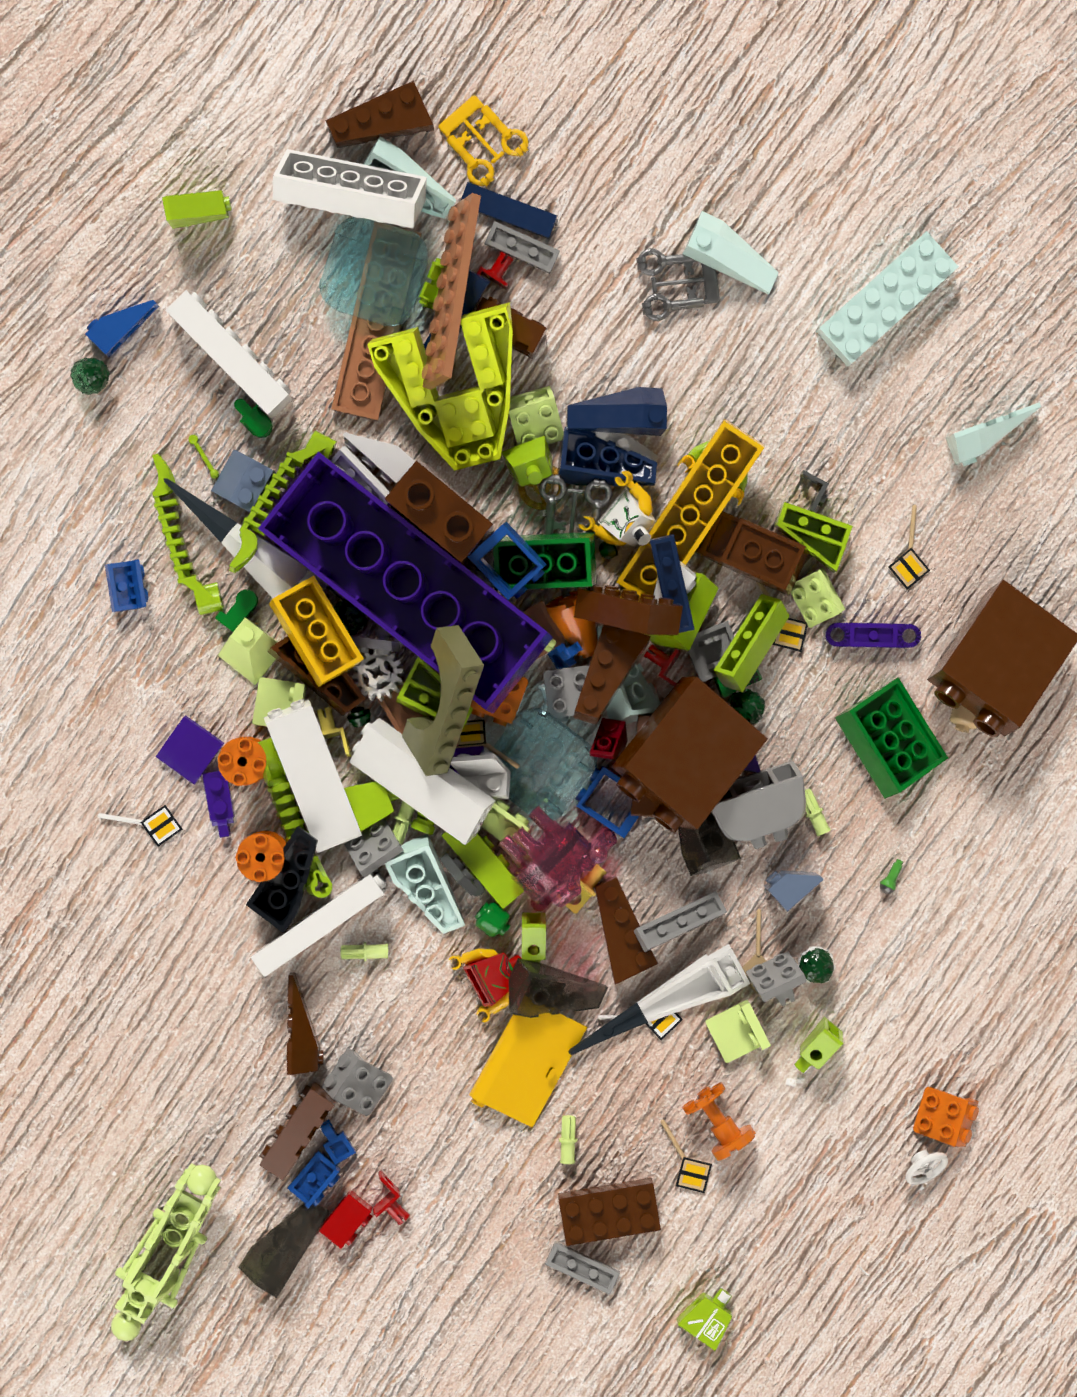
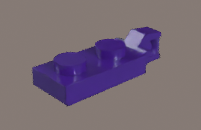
[202,771,235,838]

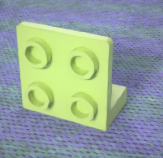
[509,386,564,445]
[252,677,307,726]
[481,799,530,850]
[705,1000,771,1063]

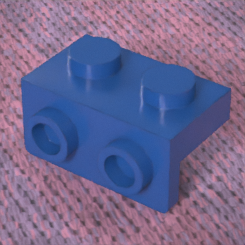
[105,559,148,612]
[287,1150,341,1209]

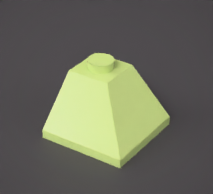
[218,618,278,685]

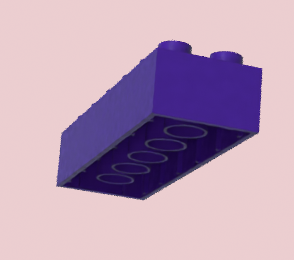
[258,452,553,713]

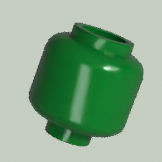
[474,902,511,938]

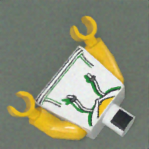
[579,471,655,546]

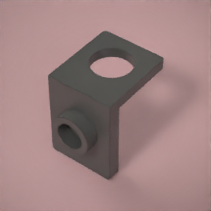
[800,470,829,512]

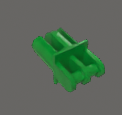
[234,399,273,438]

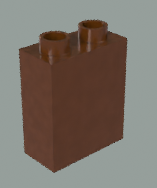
[385,460,494,567]
[927,579,1077,737]
[611,676,768,833]

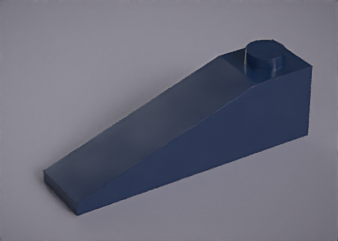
[566,387,667,436]
[557,427,657,486]

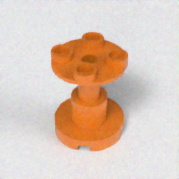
[218,736,266,786]
[235,830,287,882]
[682,1082,756,1161]

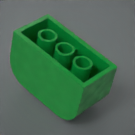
[493,533,597,590]

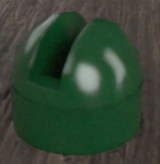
[599,541,618,559]

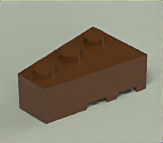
[475,297,547,359]

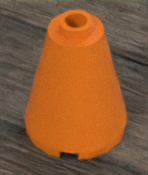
[546,590,598,658]

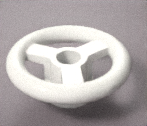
[905,1150,948,1185]

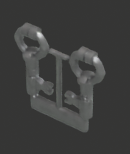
[636,248,720,322]
[539,474,613,542]

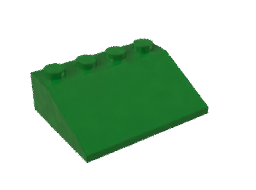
[835,677,948,799]

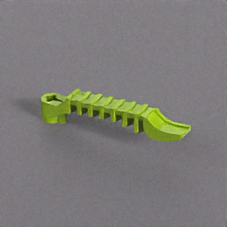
[229,430,337,573]
[152,454,224,615]
[258,737,332,898]

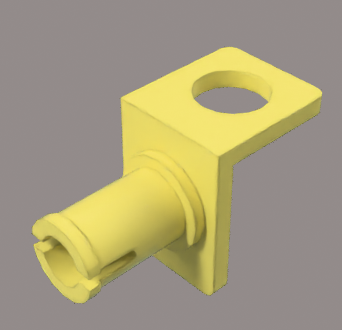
[316,707,352,757]
[558,863,607,914]

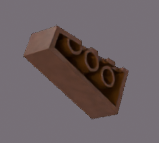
[325,80,434,148]
[573,624,651,725]
[268,636,366,716]
[595,875,658,985]
[259,1082,336,1181]

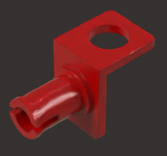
[477,252,514,290]
[644,644,681,686]
[373,1170,410,1225]

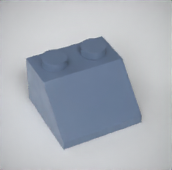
[211,449,276,512]
[764,870,824,912]

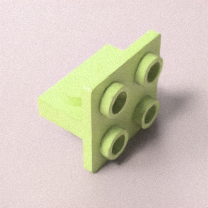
[791,567,845,628]

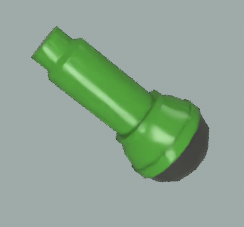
[880,859,903,894]

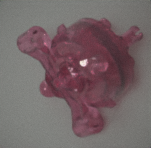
[498,806,617,912]

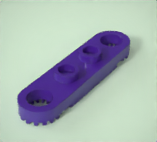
[825,623,921,648]

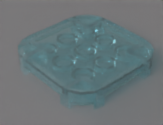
[319,217,429,326]
[489,708,597,823]

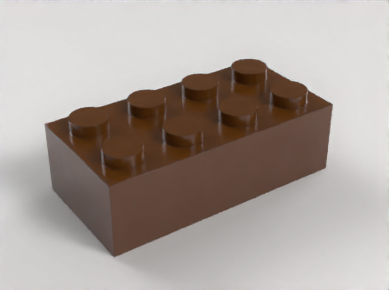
[574,585,683,635]
[558,1177,661,1246]

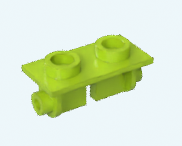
[418,258,444,309]

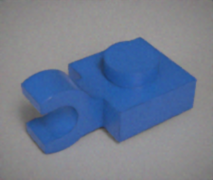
[547,641,583,669]
[320,1119,356,1165]

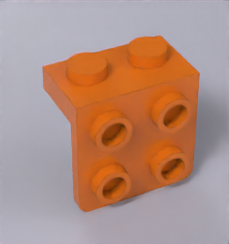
[470,677,528,727]
[913,1087,979,1147]

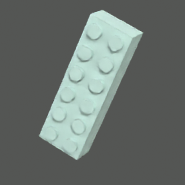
[816,231,959,367]

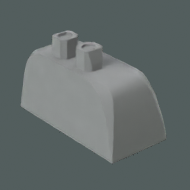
[712,761,806,849]

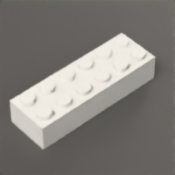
[273,149,427,228]
[165,290,293,419]

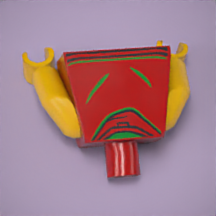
[448,948,524,1023]

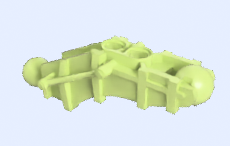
[111,1163,221,1341]

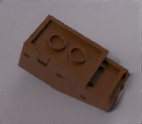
[695,511,809,596]

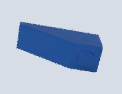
[85,300,160,357]

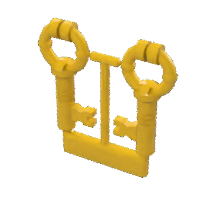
[438,95,529,187]

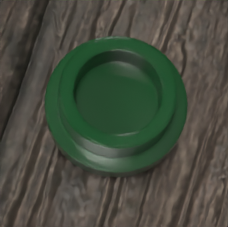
[347,707,371,727]

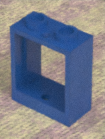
[468,522,547,600]
[575,766,639,838]

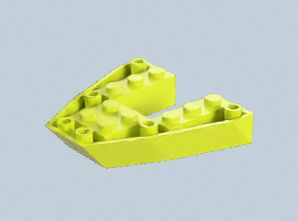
[367,302,513,471]

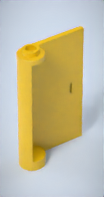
[469,993,587,1128]

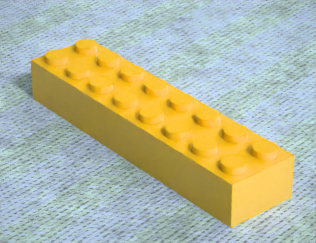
[617,419,765,596]

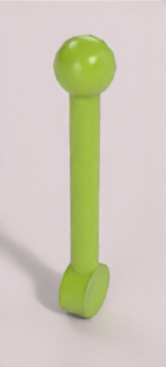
[188,435,219,479]

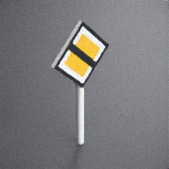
[98,805,183,847]
[597,1013,683,1040]

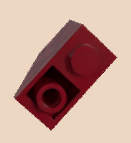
[590,718,628,759]

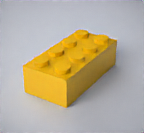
[269,575,364,687]

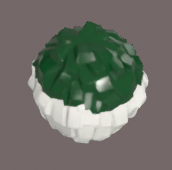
[798,946,836,984]

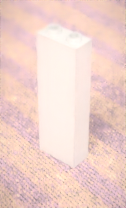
[264,699,362,853]
[350,718,496,845]
[251,872,387,977]

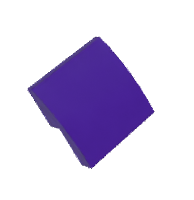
[156,715,224,785]

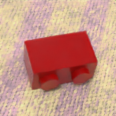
[319,1189,373,1249]

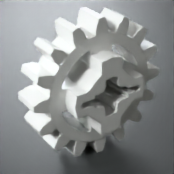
[352,649,405,702]

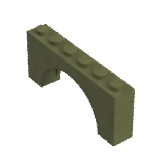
[402,625,484,776]

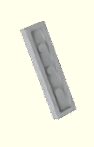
[634,891,727,952]

